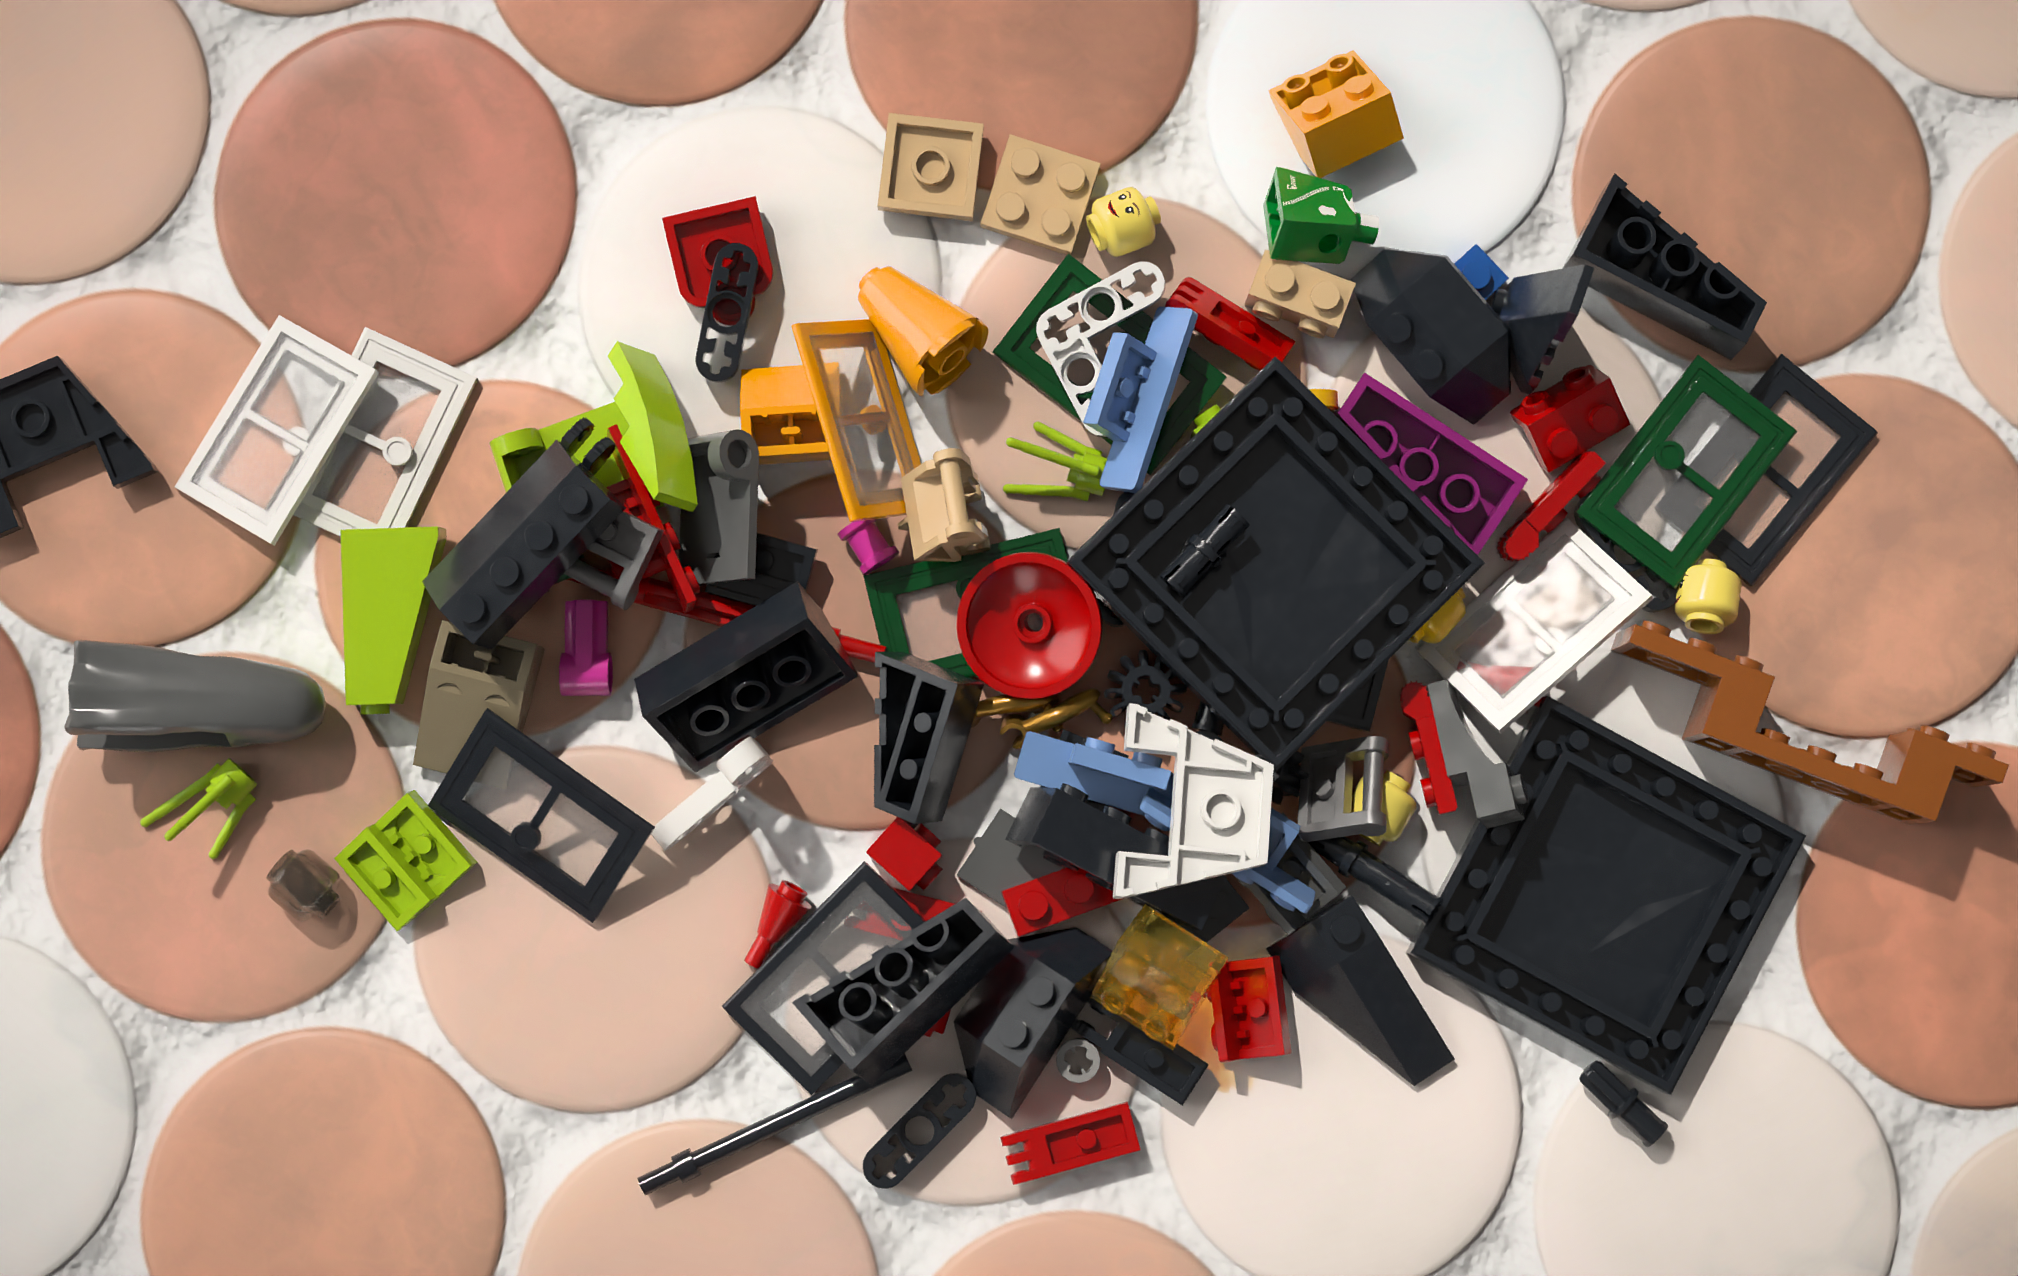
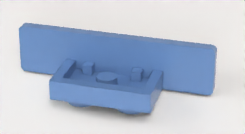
[1083,307,1198,493]
[1014,731,1174,816]
[1139,787,1316,914]

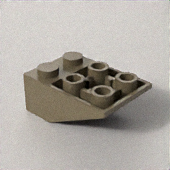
[413,620,545,789]

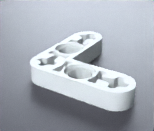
[1036,261,1166,437]
[651,736,774,851]

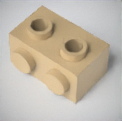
[1244,249,1356,338]

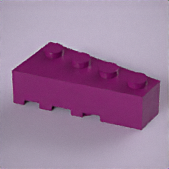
[1335,372,1528,555]

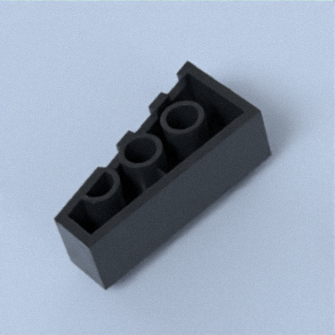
[1005,783,1227,930]

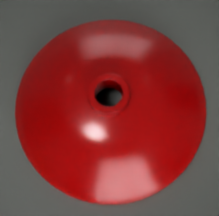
[956,552,1102,699]

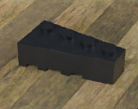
[1562,173,1767,360]
[792,898,1015,1085]

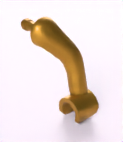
[999,688,1113,749]
[971,694,1064,733]

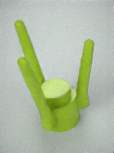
[1003,422,1107,501]
[140,758,258,859]

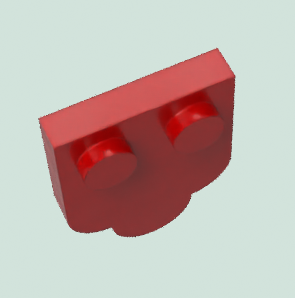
[662,196,773,326]

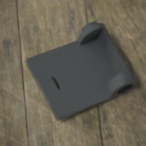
[679,429,759,586]

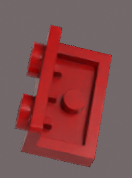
[1510,365,1630,473]
[1205,956,1292,1062]

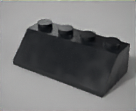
[422,440,626,650]
[634,581,858,773]

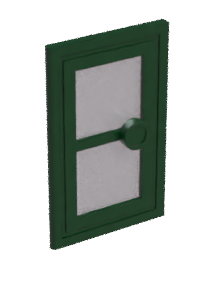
[1575,355,1797,590]
[863,528,1067,678]

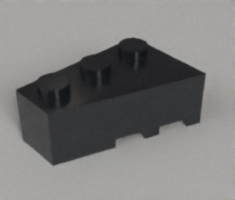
[874,652,985,824]

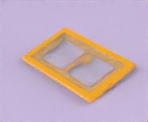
[791,319,921,522]

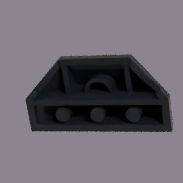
[1350,248,1511,425]
[953,927,1117,1119]

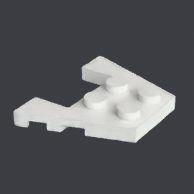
[1113,703,1274,899]

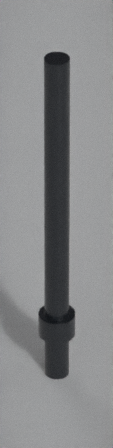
[637,1053,913,1196]

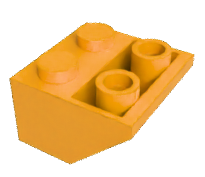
[1268,50,1404,178]
[740,363,841,465]

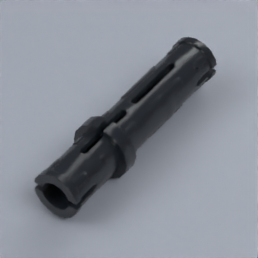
[1309,836,1444,926]

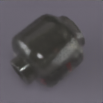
[266,849,341,922]

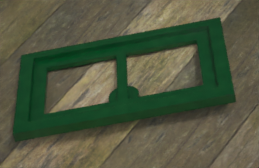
[992,254,1227,476]

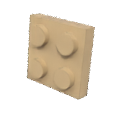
[877,113,984,221]
[980,134,1101,255]

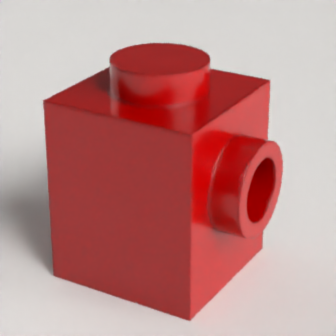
[866,817,943,892]

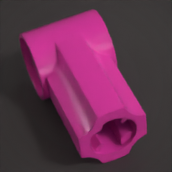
[559,600,613,696]

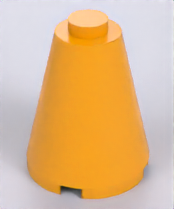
[858,266,989,396]

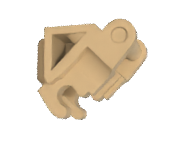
[897,448,991,562]

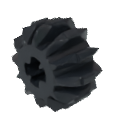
[1104,650,1187,727]

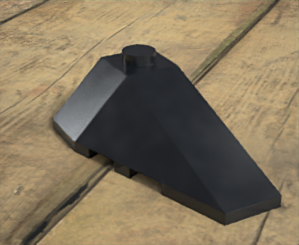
[1491,264,1594,394]
[1266,895,1455,1086]

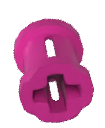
[837,519,899,576]

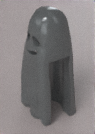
[64,640,326,752]

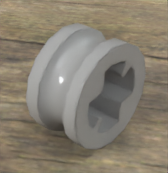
[1056,1038,1100,1083]

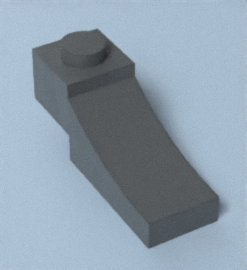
[1427,680,1529,829]

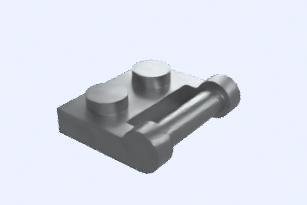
[564,511,664,610]
[1298,736,1389,842]

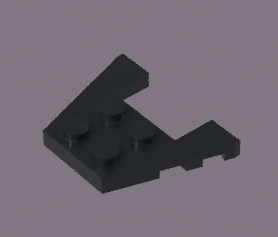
[0,356,158,538]

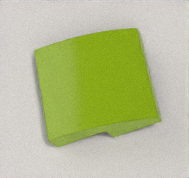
[334,790,478,931]

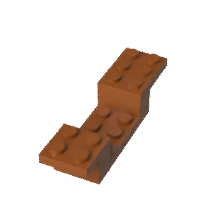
[1611,620,2009,824]

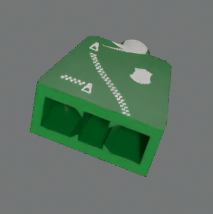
[1263,166,1379,264]

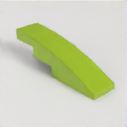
[608,341,698,512]

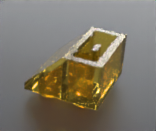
[1091,904,1229,1050]

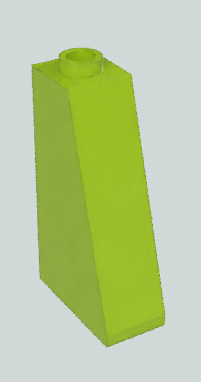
[340,526,447,715]

